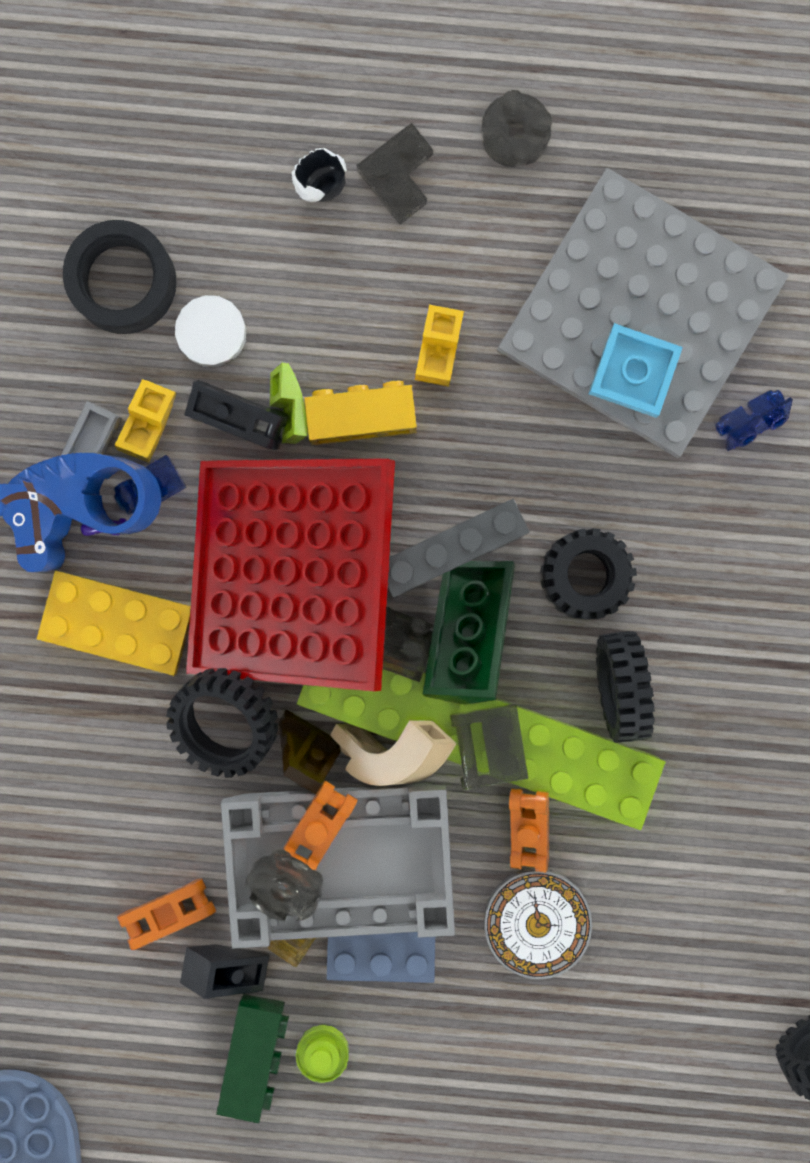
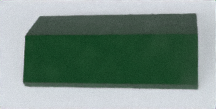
[422,561,515,705]

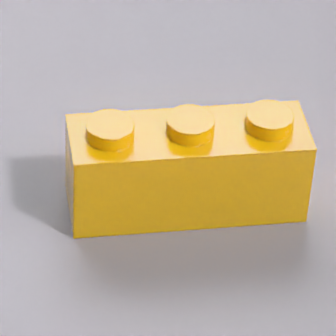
[304,381,417,445]

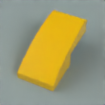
[415,304,464,387]
[115,379,176,463]

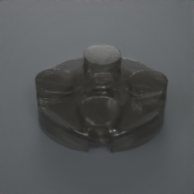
[481,90,552,167]
[245,849,324,921]

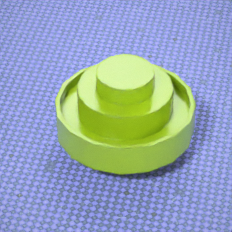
[295,1025,349,1083]

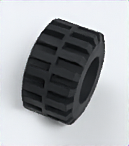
[540,528,637,619]

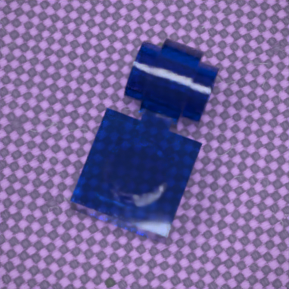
[113,455,187,515]

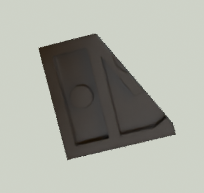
[279,709,341,795]

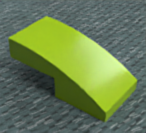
[269,362,307,444]

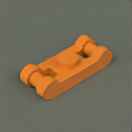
[275,781,358,882]
[509,788,549,873]
[117,878,216,950]

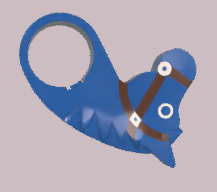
[0,453,161,572]

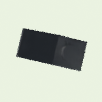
[180,944,269,999]

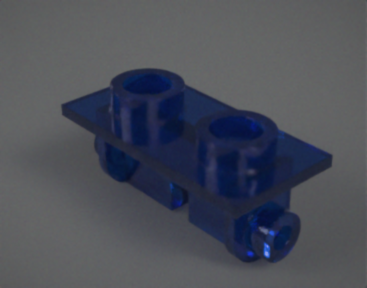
[715,390,793,451]

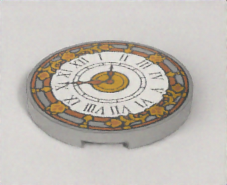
[484,869,592,979]

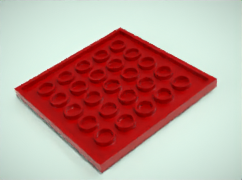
[186,458,395,691]

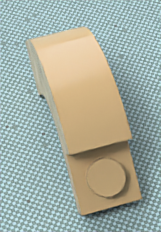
[330,721,457,786]

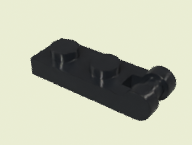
[184,380,289,450]

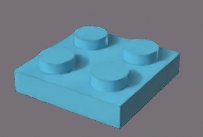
[588,323,683,418]

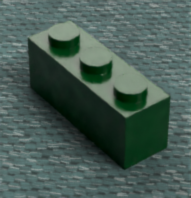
[216,994,289,1124]

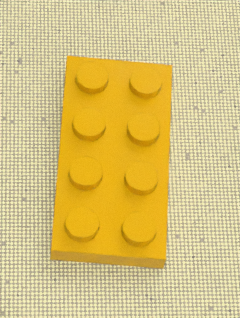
[37,571,191,676]

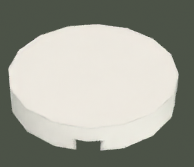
[175,295,247,367]

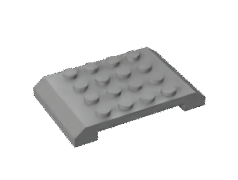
[221,783,455,949]

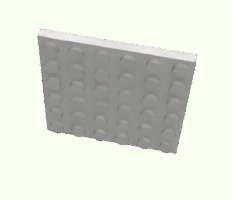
[497,168,789,458]

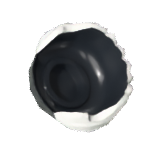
[291,148,347,202]

